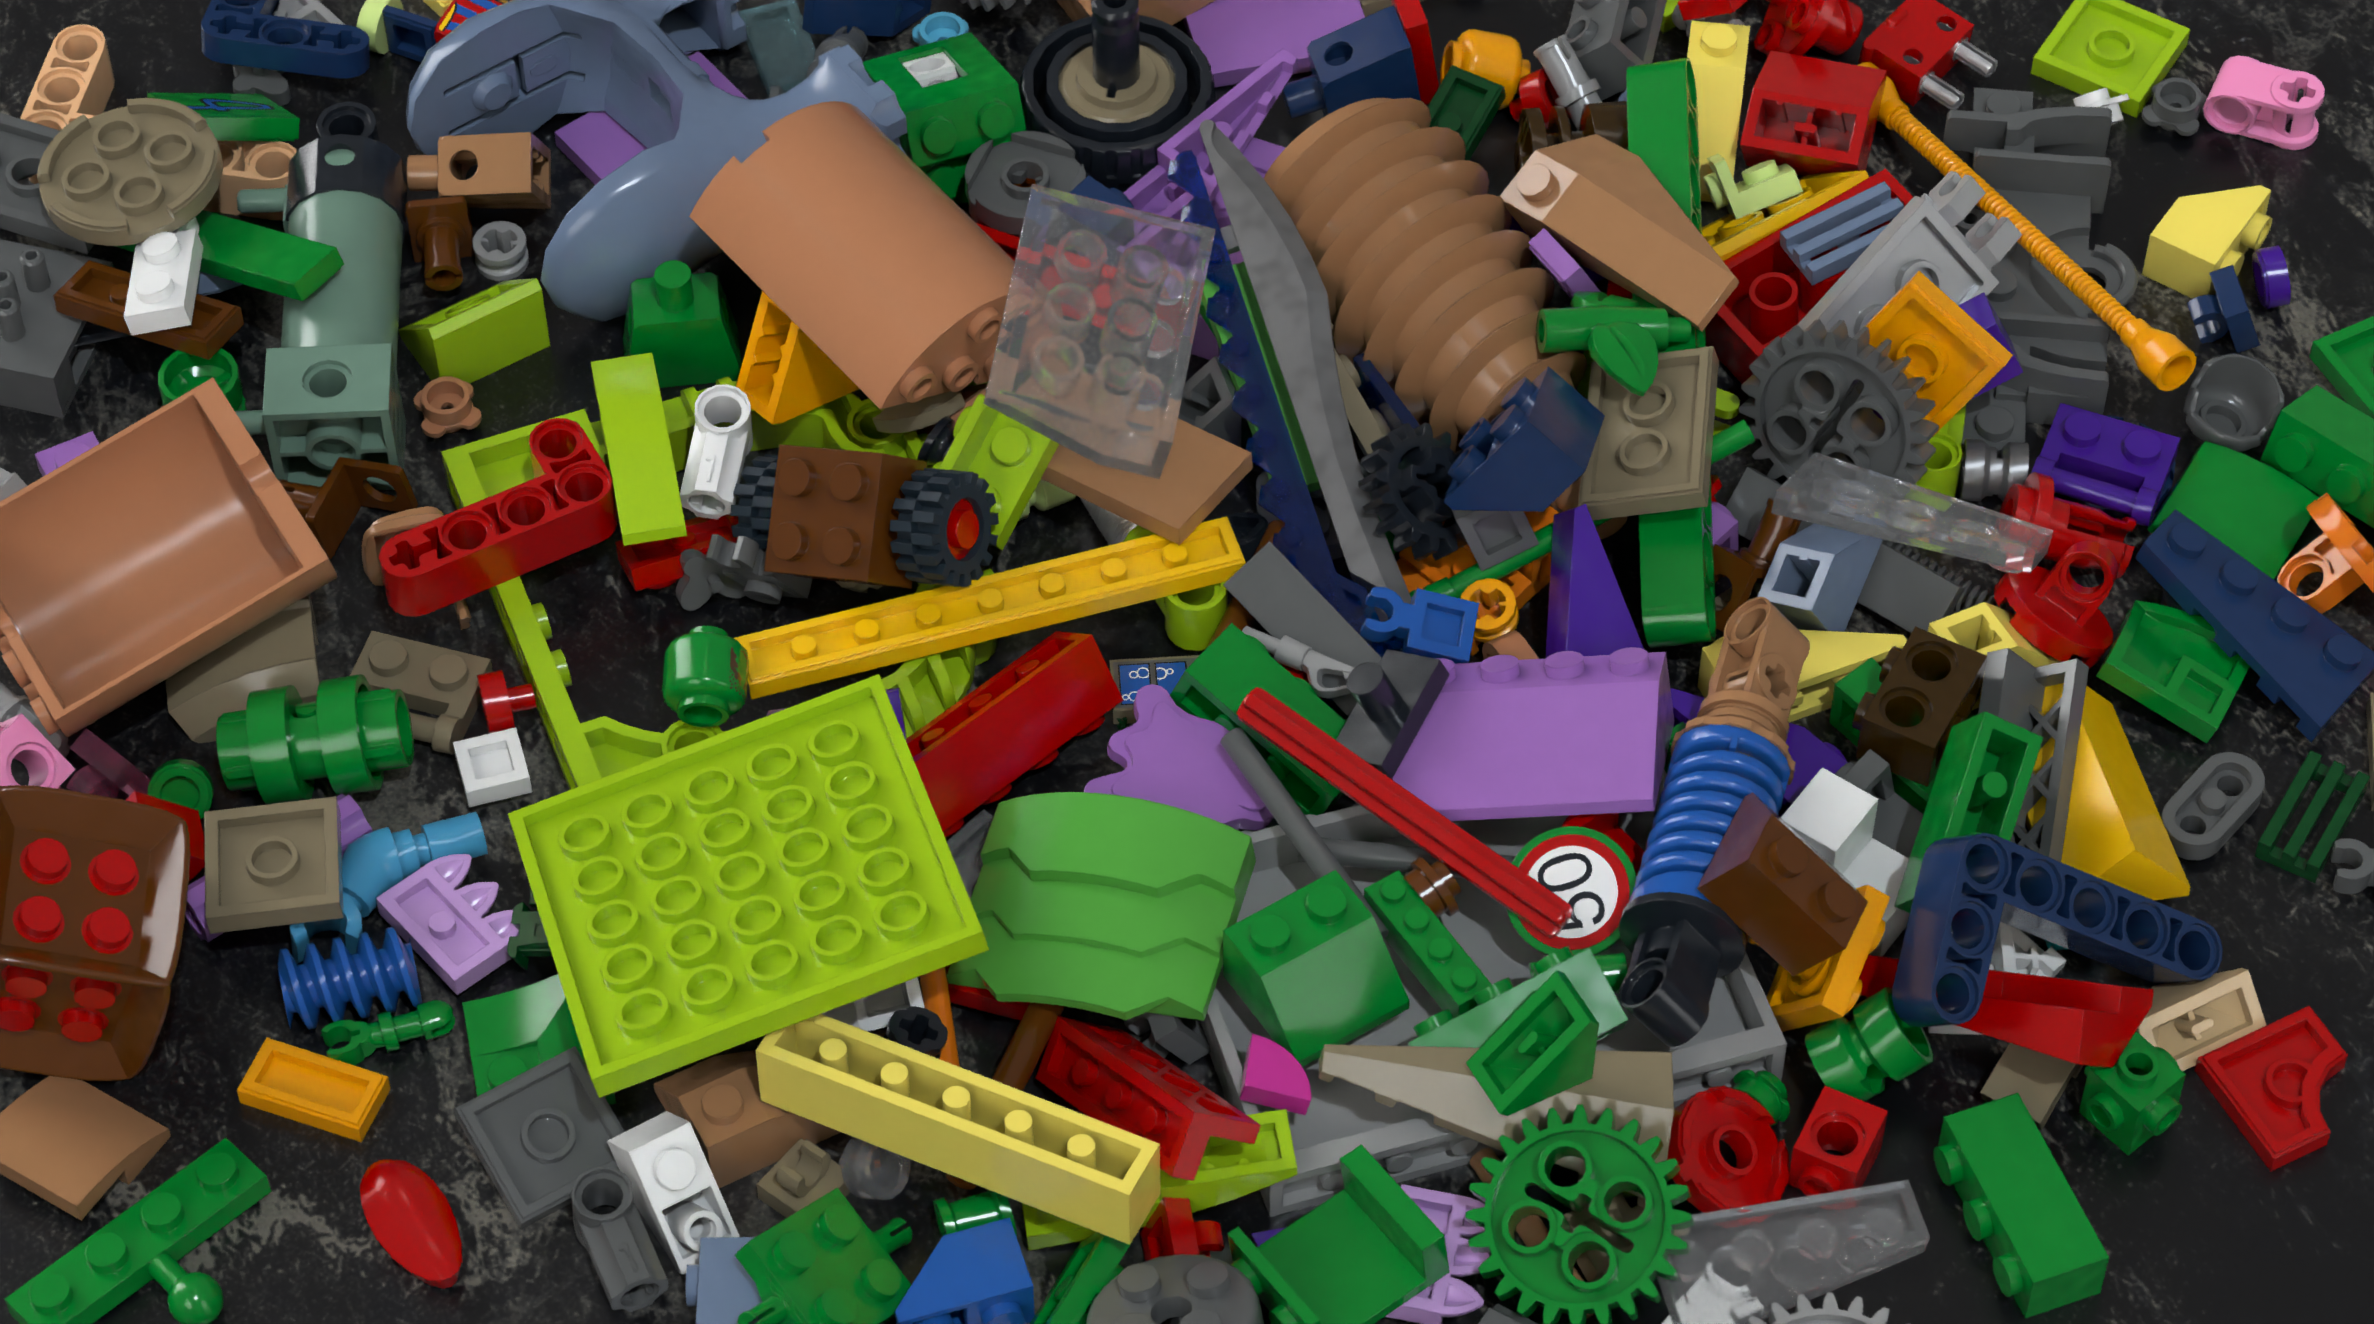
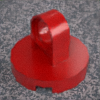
[1994,541,2118,668]

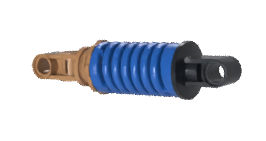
[1618,597,1810,1047]

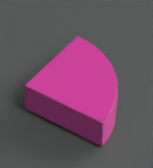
[1239,1033,1311,1115]

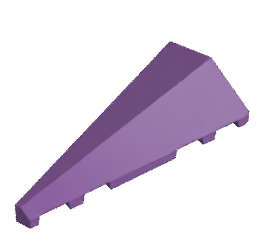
[1075,47,1298,285]

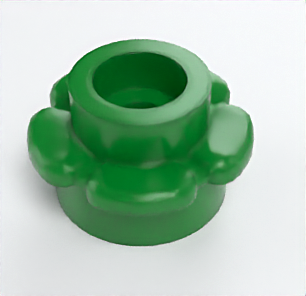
[1732,1069,1790,1127]

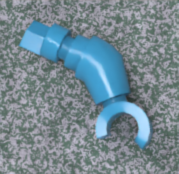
[289,812,488,964]

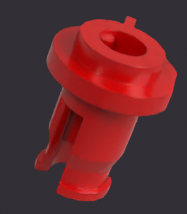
[1991,472,2136,579]

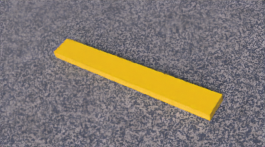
[734,516,1246,700]

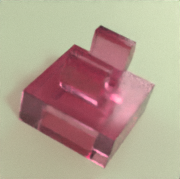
[66,728,150,798]

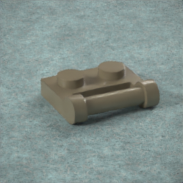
[350,631,493,755]

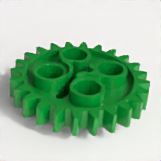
[1465,1104,1694,1324]

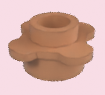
[414,376,482,438]

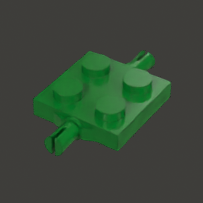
[735,1187,912,1324]

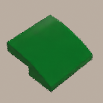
[2147,441,2319,579]

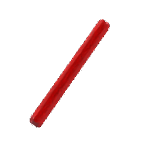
[1237,687,1573,938]

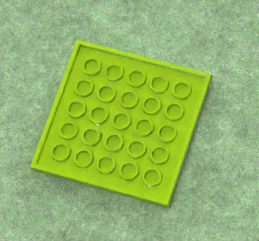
[508,674,989,1098]

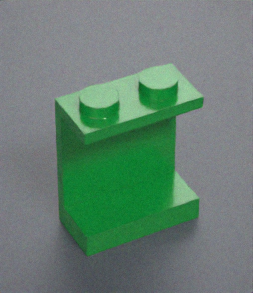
[1227,1144,1450,1324]

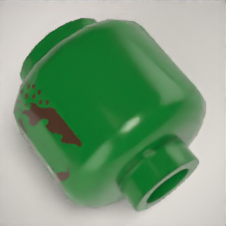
[662,626,749,727]

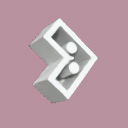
[1781,767,1910,957]

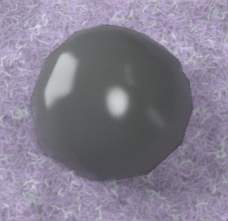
[2183,353,2285,453]

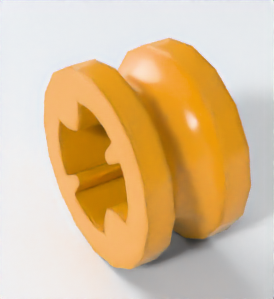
[1460,578,1519,643]

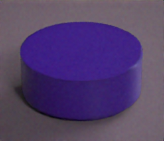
[2252,245,2291,309]

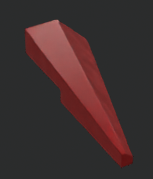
[1859,955,2154,1068]

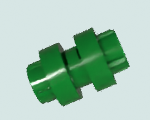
[216,674,414,804]

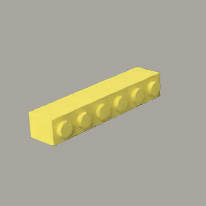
[756,1014,1160,1245]

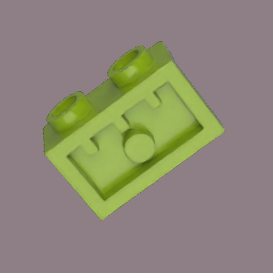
[932,393,1062,551]

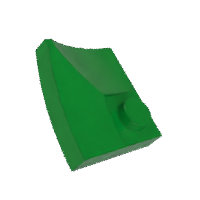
[2096,600,2250,743]
[462,974,616,1105]

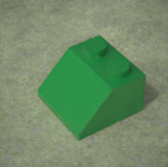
[1223,870,1410,1067]

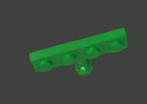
[4,1138,272,1324]

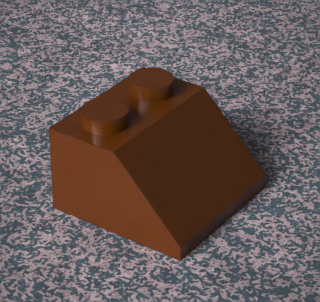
[1697,792,1868,977]

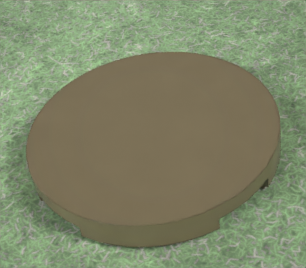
[37,98,223,246]

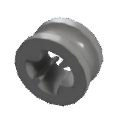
[473,221,529,281]

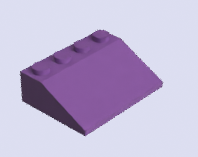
[1393,647,1674,821]

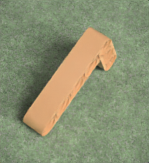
[20,25,297,220]

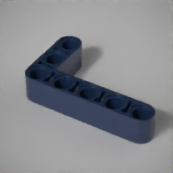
[1892,833,2223,1027]

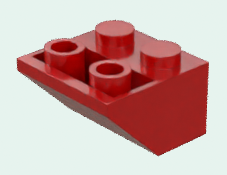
[1740,50,1887,176]

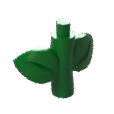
[1536,291,1691,397]

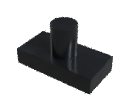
[1336,649,1450,779]

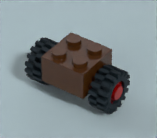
[730,444,999,589]

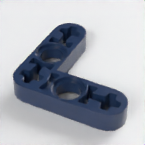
[201,0,370,78]

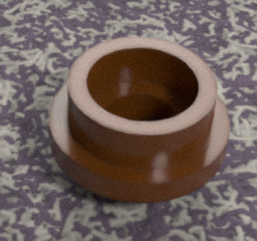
[1403,857,1462,918]

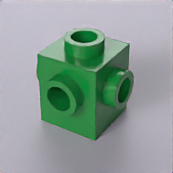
[2079,1031,2186,1156]

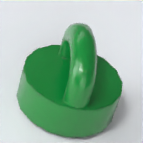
[147,758,214,819]

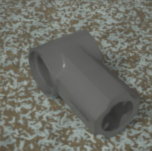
[571,1166,669,1312]

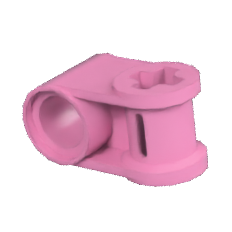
[2203,56,2325,150]

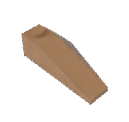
[1500,134,1740,331]
[653,1029,887,1189]

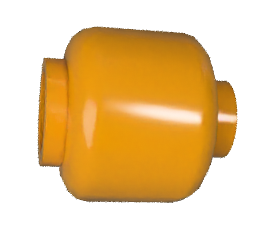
[1440,29,1531,111]

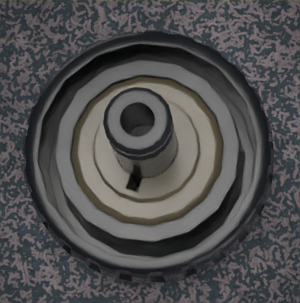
[1019,0,1216,193]

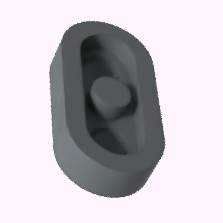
[2161,752,2265,860]

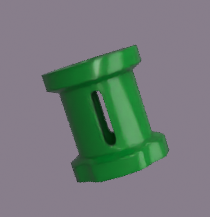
[933,1190,1017,1238]

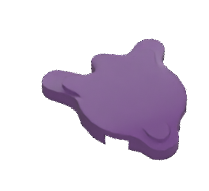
[1084,684,1273,831]

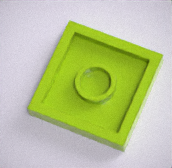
[2031,0,2190,118]

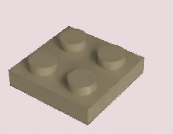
[204,796,344,934]

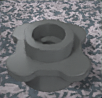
[2142,77,2207,136]

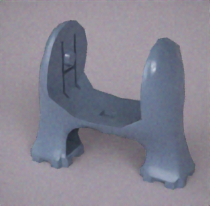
[406,0,907,321]

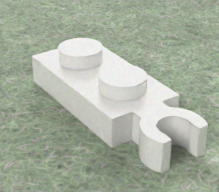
[124,217,203,335]

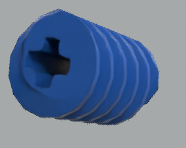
[277,927,423,1030]

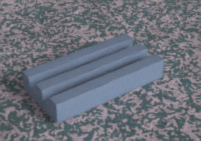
[1780,181,1904,286]

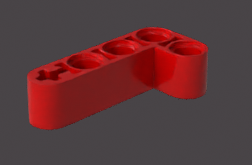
[379,418,618,617]

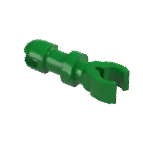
[321,1000,455,1065]

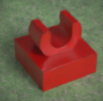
[1141,1197,1224,1261]

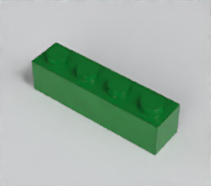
[1364,870,1492,1018]

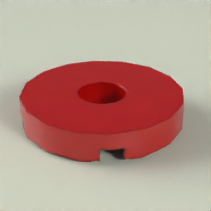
[1667,1086,1789,1223]

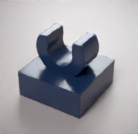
[2187,265,2260,353]

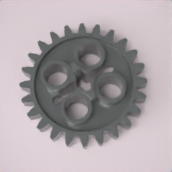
[1739,319,1939,517]

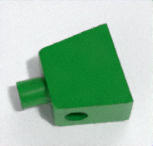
[623,260,741,388]

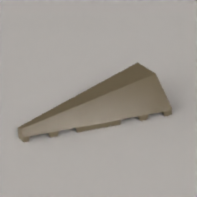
[1319,1044,1674,1207]

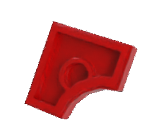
[2194,1006,2348,1171]

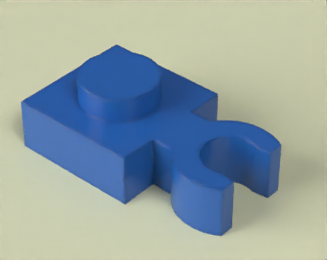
[1360,587,1479,664]

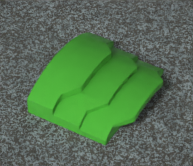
[947,792,1256,1021]

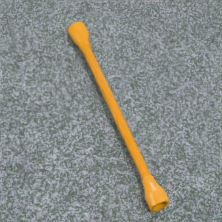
[1858,62,2196,392]

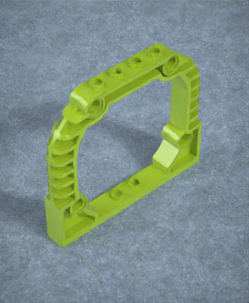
[441,377,998,790]

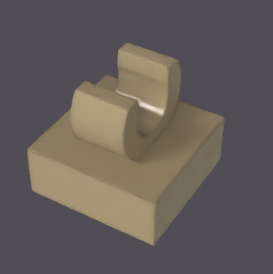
[756,1138,854,1218]

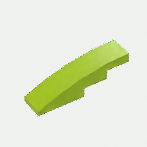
[591,352,687,546]
[1022,1109,1298,1251]

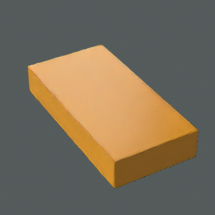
[237,1037,391,1142]

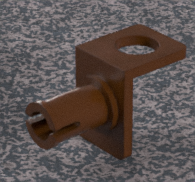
[406,196,475,291]
[278,457,418,559]
[1713,497,1806,632]

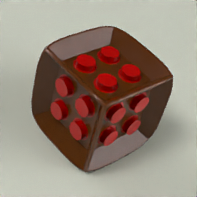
[0,785,190,1081]

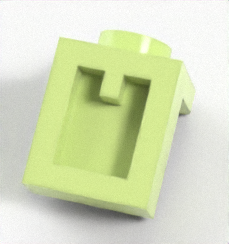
[1703,154,1803,220]

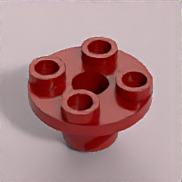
[1754,0,1864,56]

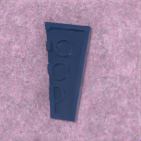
[2135,509,2374,743]

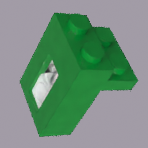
[863,32,1027,205]

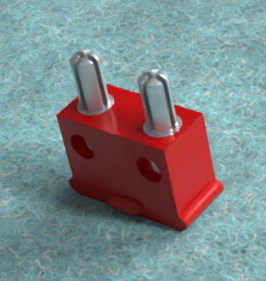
[1858,0,1998,110]

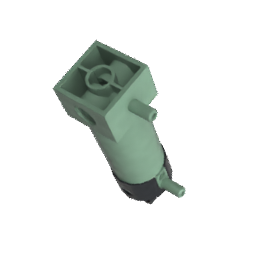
[235,101,408,490]

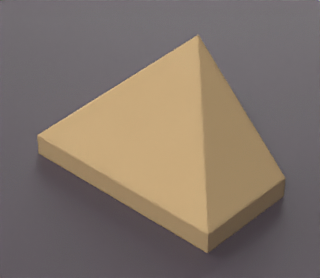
[2137,968,2266,1071]

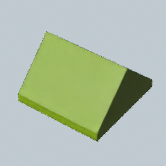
[398,278,550,383]

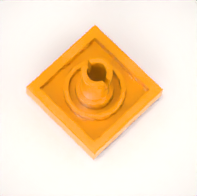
[1746,885,1890,1032]

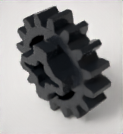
[1358,423,1468,561]

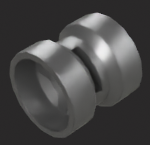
[1959,438,2029,502]

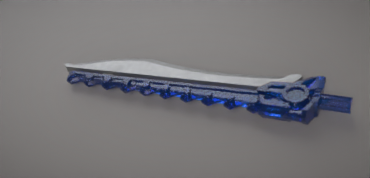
[1167,120,1411,710]

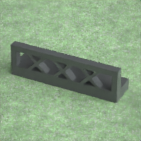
[1978,648,2089,889]

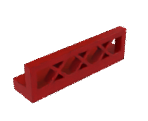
[1036,1016,1261,1181]

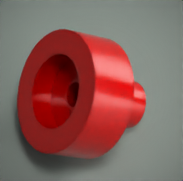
[1509,68,1570,130]
[477,670,537,734]

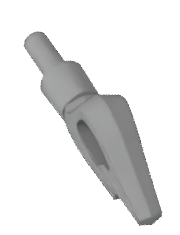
[1242,626,1355,698]

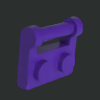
[2031,403,2180,527]

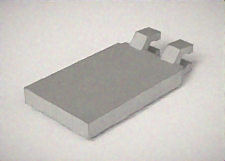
[1797,171,2022,338]

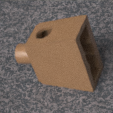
[407,132,551,209]

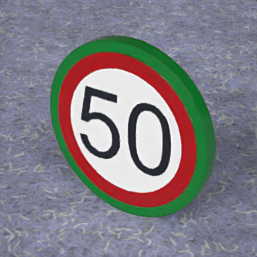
[1506,826,1637,956]

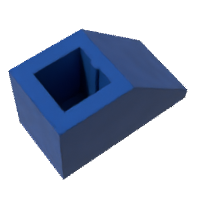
[895,1217,1035,1324]

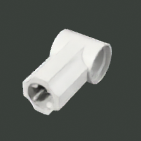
[680,384,753,520]

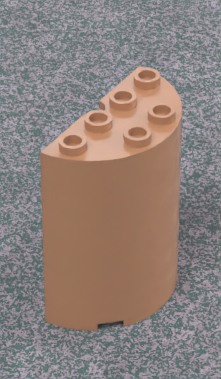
[689,101,1060,410]
[0,378,338,738]

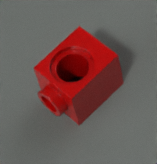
[1788,1086,1888,1210]

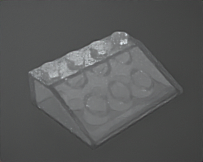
[983,184,1216,479]

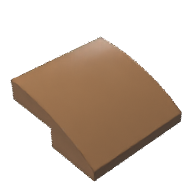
[0,1076,171,1220]

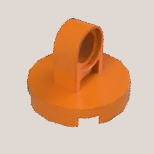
[2277,492,2374,614]

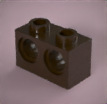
[1852,626,1987,787]

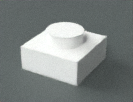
[453,727,532,807]

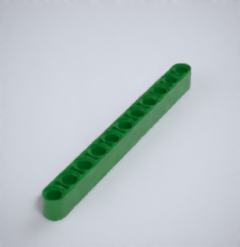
[1626,58,1716,649]

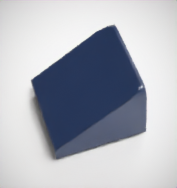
[382,5,438,62]

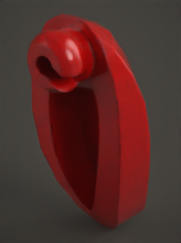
[360,1159,462,1289]

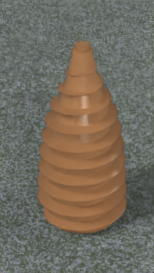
[1263,98,1627,539]

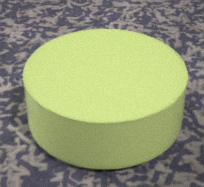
[356,0,403,54]

